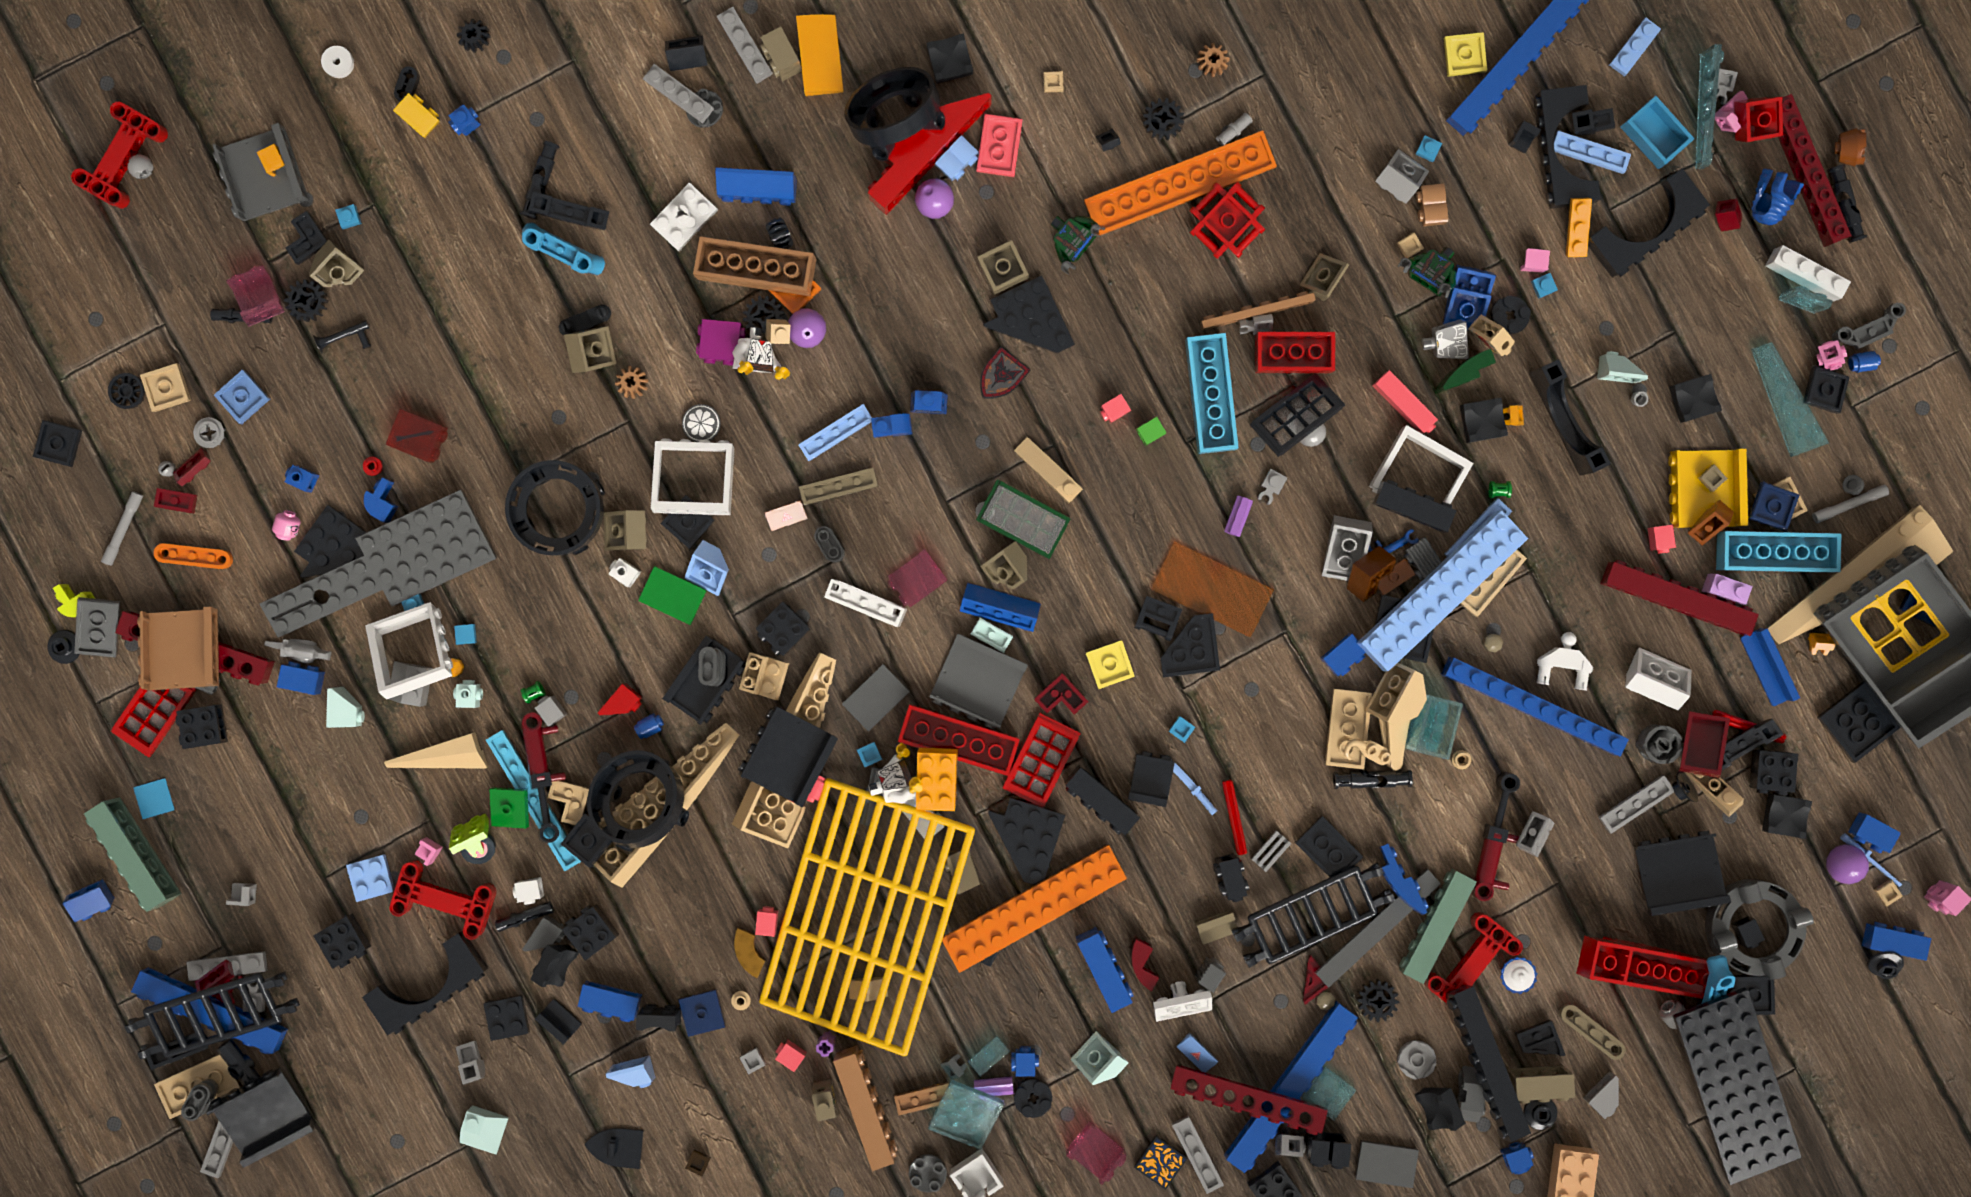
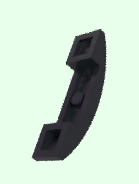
[529,191,609,231]
[1722,718,1784,770]

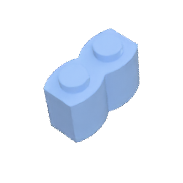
[935,135,978,181]

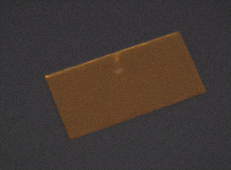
[1151,541,1274,638]

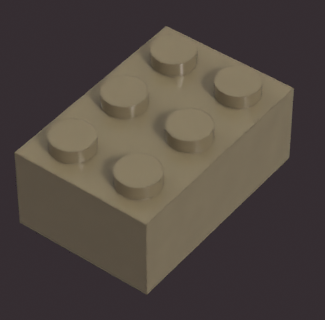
[1507,1065,1575,1104]

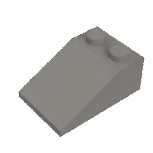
[1322,515,1373,581]

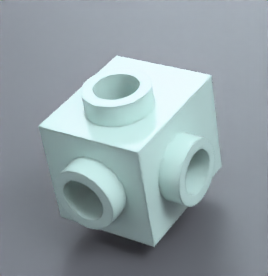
[453,680,483,708]

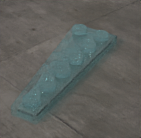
[1695,44,1724,169]
[1751,342,1829,457]

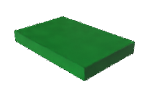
[638,566,707,625]

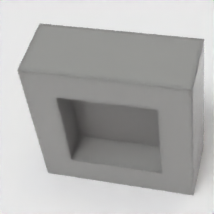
[739,1047,766,1075]

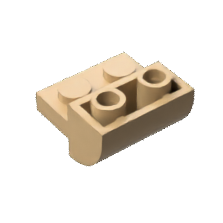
[739,652,789,700]

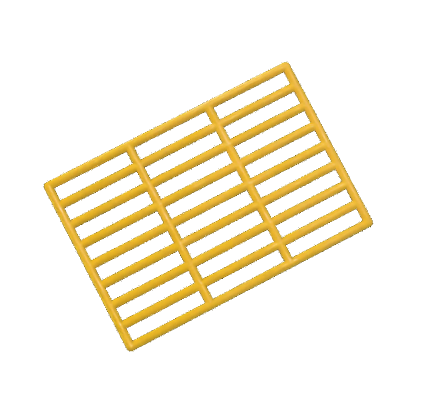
[759,778,975,1056]

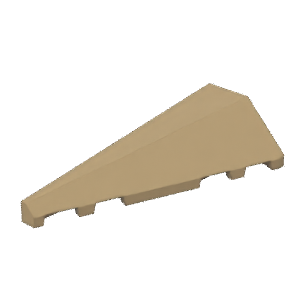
[384,733,488,769]

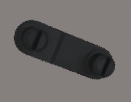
[559,304,611,335]

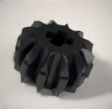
[457,18,491,53]
[766,217,793,249]

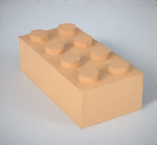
[1547,1144,1599,1197]

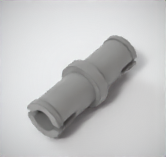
[1216,113,1253,146]

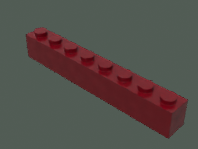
[1600,560,1759,636]

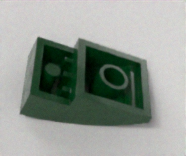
[1434,348,1496,394]

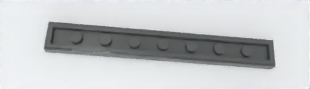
[1314,869,1441,988]

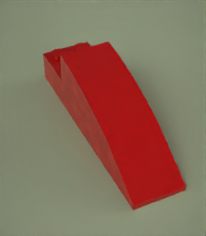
[868,93,992,215]
[1576,936,1709,999]

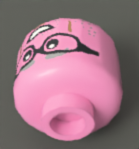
[272,510,301,540]

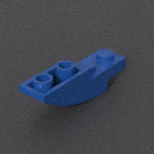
[1379,844,1428,915]

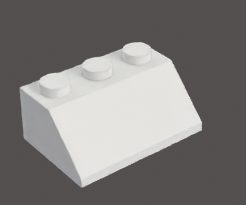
[1625,647,1692,710]

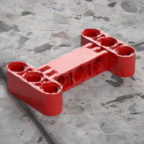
[71,102,168,209]
[389,860,496,940]
[1424,912,1523,1003]

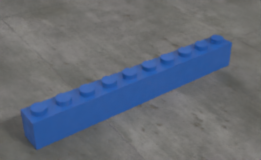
[1446,0,1589,136]
[1441,657,1629,757]
[1224,1001,1358,1173]

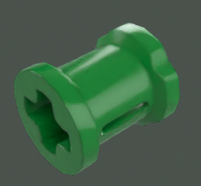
[1489,481,1512,498]
[520,681,546,704]

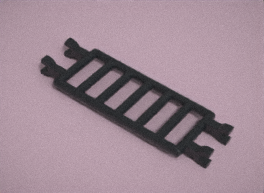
[1231,863,1395,968]
[125,971,300,1060]

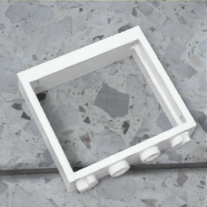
[1369,425,1473,504]
[651,439,734,515]
[824,579,907,627]
[365,602,453,699]

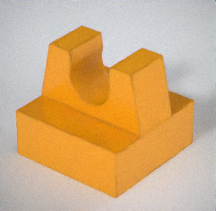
[1503,405,1524,426]
[1808,633,1835,655]

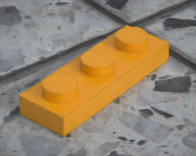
[1566,198,1592,257]

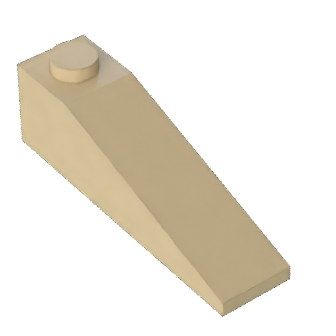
[1014,437,1083,504]

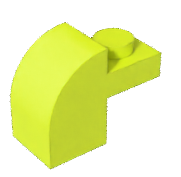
[53,584,96,617]

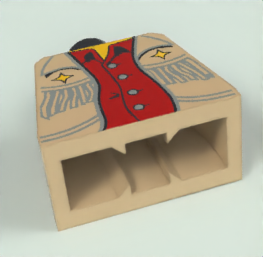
[1468,314,1515,356]

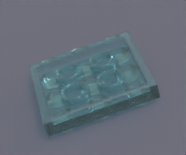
[928,1080,1004,1150]

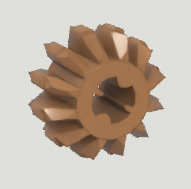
[1196,43,1230,77]
[615,366,649,399]

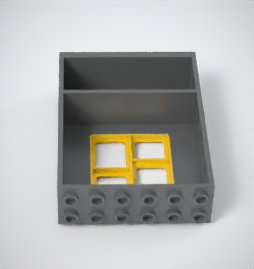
[1813,545,1971,748]

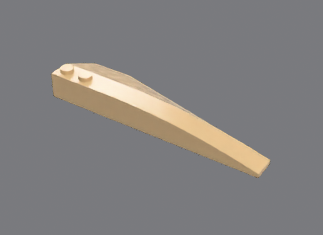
[1768,505,1953,645]
[732,653,836,848]

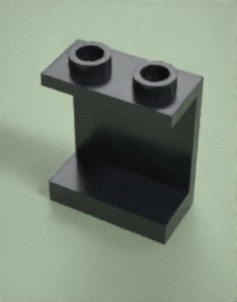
[1128,751,1175,807]

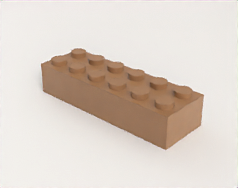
[693,237,817,296]
[833,1045,898,1171]

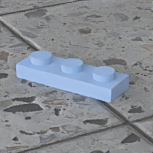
[1609,18,1661,76]

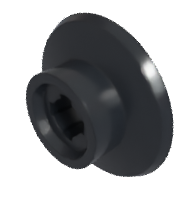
[47,630,80,664]
[1672,771,1698,802]
[1867,952,1904,979]
[1523,1099,1558,1130]

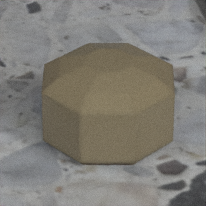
[1483,634,1503,652]
[1316,991,1335,1010]

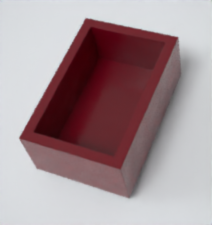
[1679,711,1730,778]

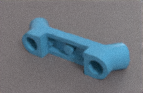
[522,222,605,275]
[1698,955,1735,1005]

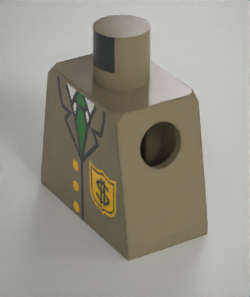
[812,1079,840,1121]

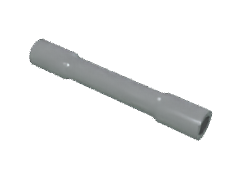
[1812,484,1889,524]
[101,491,143,566]

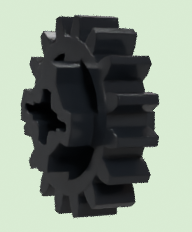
[1143,98,1184,141]
[284,279,329,322]
[743,296,785,337]
[1356,979,1399,1022]

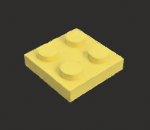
[1444,32,1487,76]
[1086,640,1135,689]

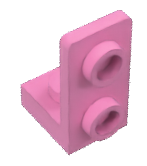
[1713,91,1748,132]

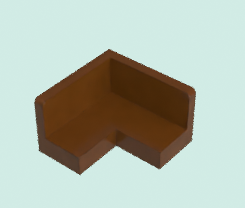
[1347,546,1396,602]

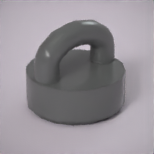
[1842,475,1864,495]

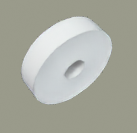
[321,46,354,78]

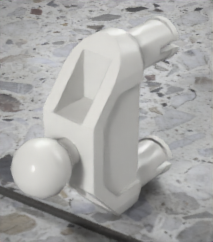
[1536,632,1593,691]

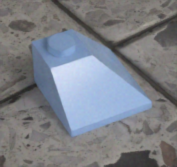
[684,540,729,596]
[606,1055,655,1088]

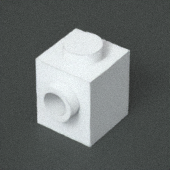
[609,558,642,587]
[513,877,544,905]

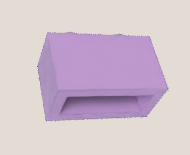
[1702,574,1753,605]

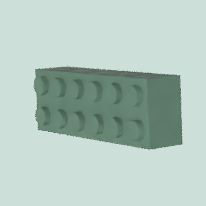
[84,797,182,912]

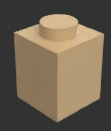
[765,319,791,344]

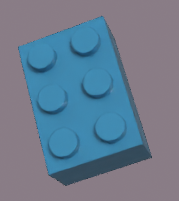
[1620,96,1695,169]

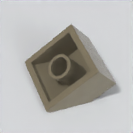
[564,326,617,373]
[604,510,647,551]

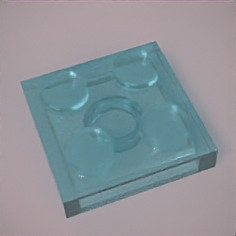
[1779,286,1833,313]
[1302,1066,1356,1121]

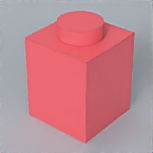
[1100,394,1131,424]
[1647,525,1676,554]
[755,906,778,937]
[775,1040,807,1072]

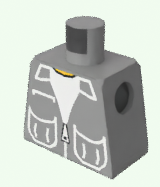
[1422,319,1469,359]

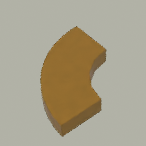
[734,927,765,978]

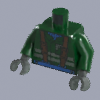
[1051,216,1105,275]
[1397,247,1456,298]

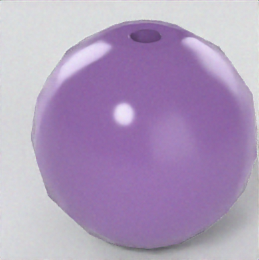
[914,178,954,219]
[788,308,827,348]
[1826,844,1869,884]

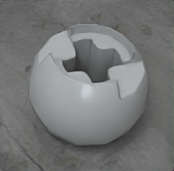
[128,154,153,179]

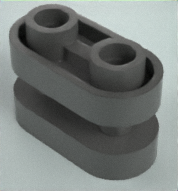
[814,526,845,563]
[698,647,726,687]
[181,1079,219,1121]

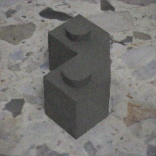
[1456,1066,1486,1123]

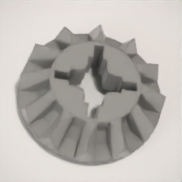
[193,417,225,448]

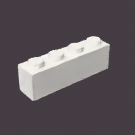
[1765,245,1851,302]

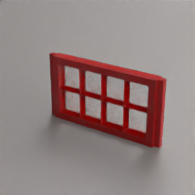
[110,687,197,758]
[1002,713,1081,807]

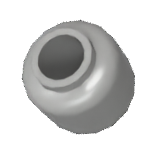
[1660,1000,1686,1029]

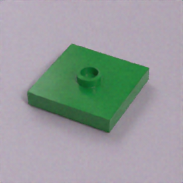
[489,787,529,829]

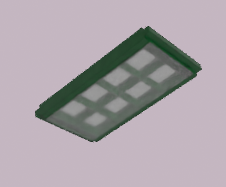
[976,479,1071,559]

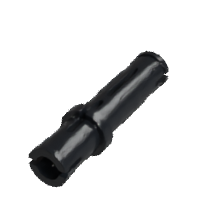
[210,308,273,323]
[495,901,554,932]

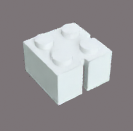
[950,1148,1004,1197]

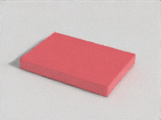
[976,114,1023,177]

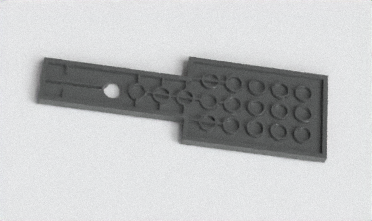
[260,489,497,638]

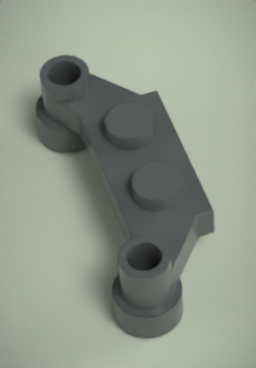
[1832,302,1906,350]

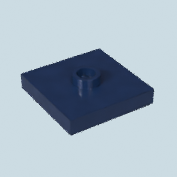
[1748,482,1800,531]
[679,989,726,1037]

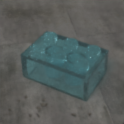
[1405,695,1463,760]

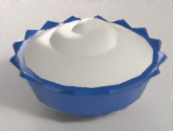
[1500,957,1538,994]

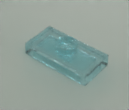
[968,1036,1010,1076]

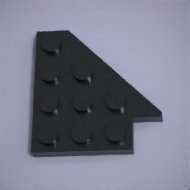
[984,276,1075,354]
[294,505,367,578]
[988,797,1065,885]

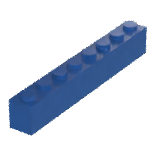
[131,967,288,1054]

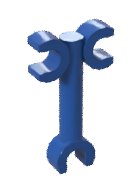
[1368,529,1419,553]

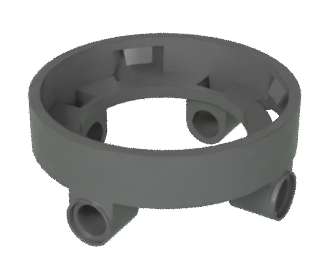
[1705,879,1814,980]

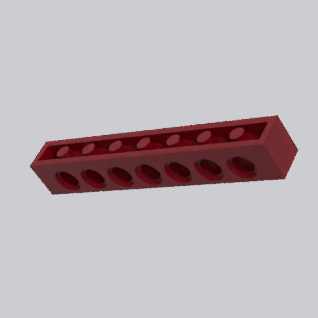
[1778,94,1851,247]
[115,611,275,686]
[1170,1064,1328,1135]

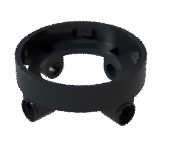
[844,67,945,161]
[505,460,605,556]
[587,750,689,852]

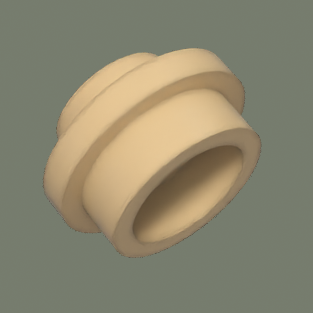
[1451,750,1471,769]
[731,991,751,1010]

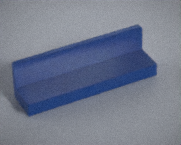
[960,583,1041,632]
[1740,628,1800,706]

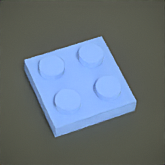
[346,854,395,902]

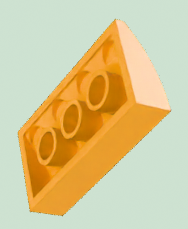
[796,14,844,96]

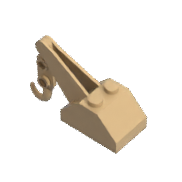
[1344,663,1427,771]

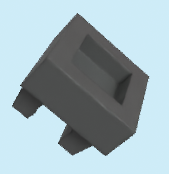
[940,1054,967,1080]

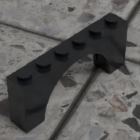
[1534,85,1601,209]
[1588,168,1710,278]
[1529,359,1611,476]
[362,931,488,1036]

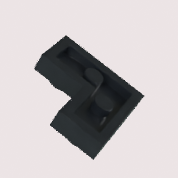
[286,211,328,265]

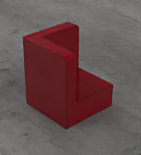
[1715,198,1742,231]

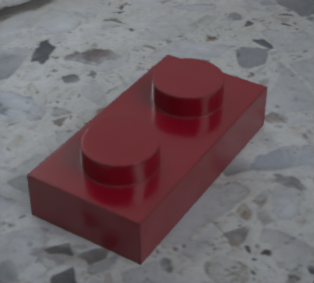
[173,448,211,486]
[154,488,198,514]

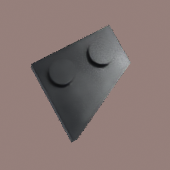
[1515,1019,1566,1056]

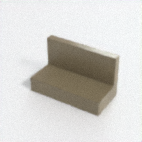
[1195,910,1237,945]

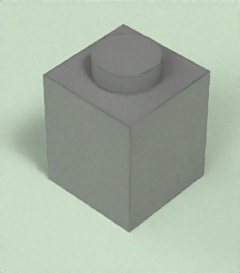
[535,695,567,727]

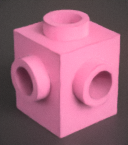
[1816,340,1847,370]

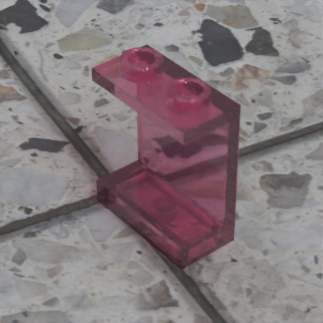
[226,265,285,327]
[887,549,948,607]
[1066,1121,1126,1185]

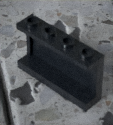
[662,635,746,725]

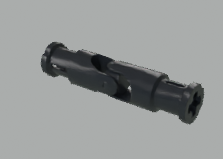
[520,141,560,219]
[1827,164,1867,243]
[1333,770,1413,789]

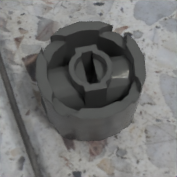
[1636,724,1683,764]

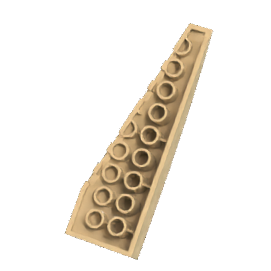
[594,723,739,887]

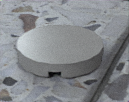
[1397,1040,1436,1079]

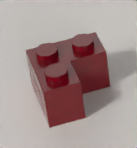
[1034,673,1088,715]

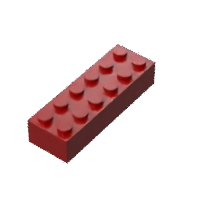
[898,704,1020,776]

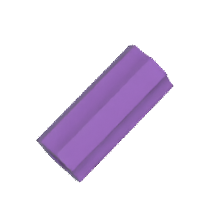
[1224,495,1253,537]
[816,1031,836,1057]
[974,1077,1014,1098]

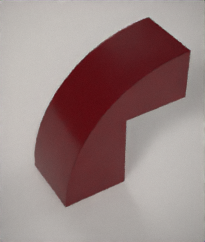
[1130,936,1159,991]

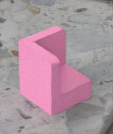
[1520,248,1550,273]
[415,837,443,866]

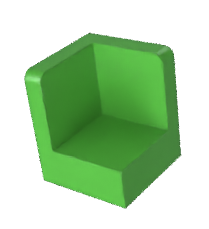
[1136,417,1166,446]

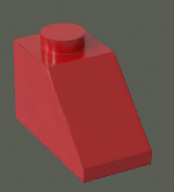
[598,683,643,715]

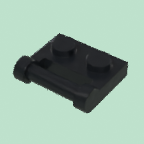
[1134,596,1182,641]

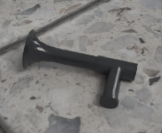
[313,321,371,354]

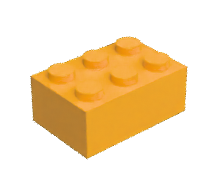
[916,748,958,811]

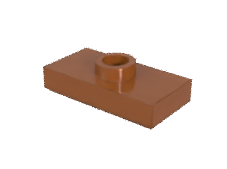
[1378,558,1416,595]

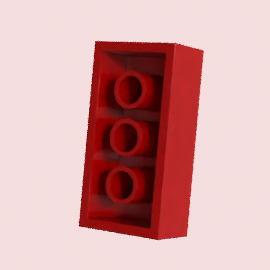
[1255,332,1335,373]

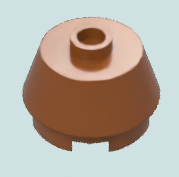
[1834,128,1866,167]

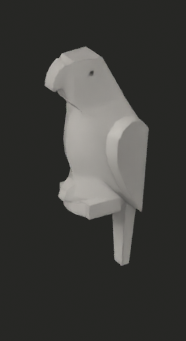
[264,639,331,663]

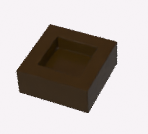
[685,1149,711,1176]

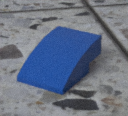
[1443,265,1496,330]

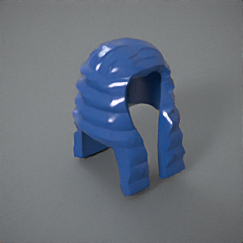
[1751,168,1804,225]

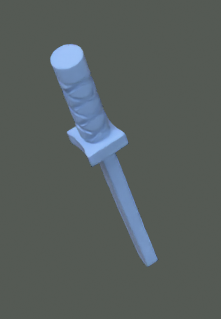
[1171,759,1218,815]
[1840,833,1902,887]

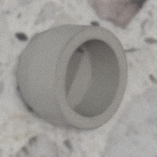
[1631,391,1648,407]
[158,461,176,477]

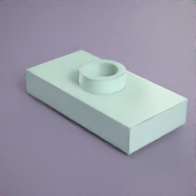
[971,618,1013,653]

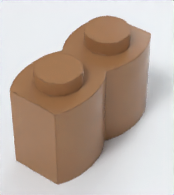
[1416,183,1448,227]

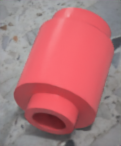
[807,776,825,803]

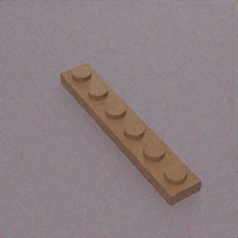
[1200,291,1316,331]

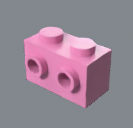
[1924,880,1971,916]

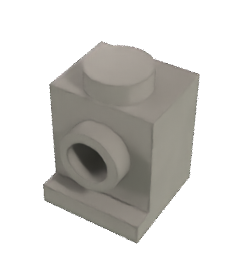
[1275,1135,1306,1157]

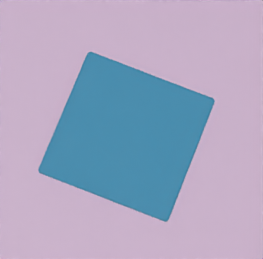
[133,778,174,819]

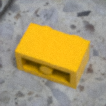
[393,93,440,138]

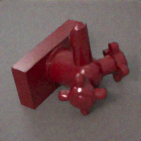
[195,959,243,1004]

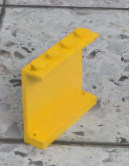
[1668,449,1748,528]

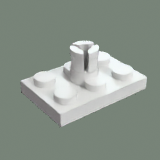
[650,183,718,251]
[1153,981,1212,1022]

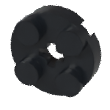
[1490,296,1531,335]
[1014,1078,1052,1118]

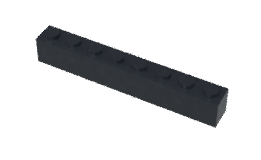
[1446,985,1531,1142]

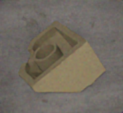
[309,240,364,287]
[980,541,1027,590]

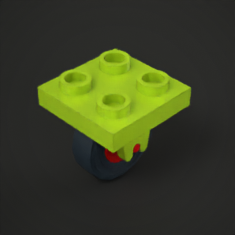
[449,813,496,864]

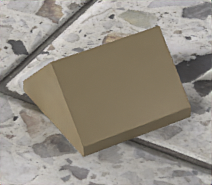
[1299,253,1349,301]

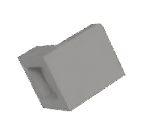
[226,883,257,906]

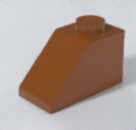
[1688,500,1734,545]

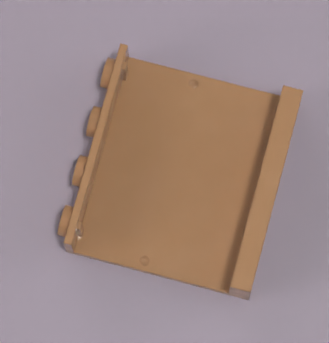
[137,607,219,691]

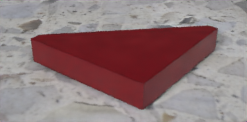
[1303,954,1328,1005]

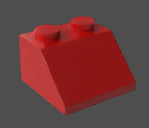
[1734,96,1783,142]

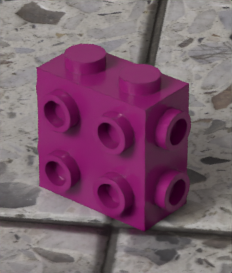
[696,319,746,366]

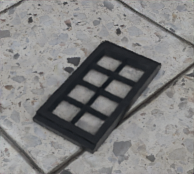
[1250,373,1345,457]

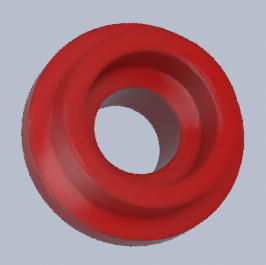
[363,457,383,476]

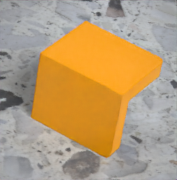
[257,144,285,177]

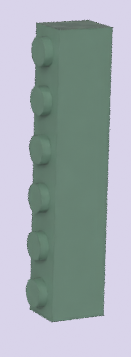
[1399,869,1477,984]

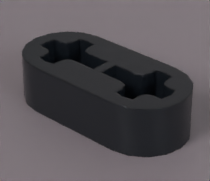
[394,66,420,102]

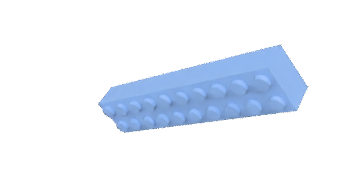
[1357,510,1528,671]

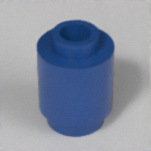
[1848,351,1881,373]
[634,713,664,739]

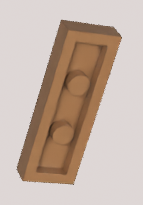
[894,1081,954,1116]

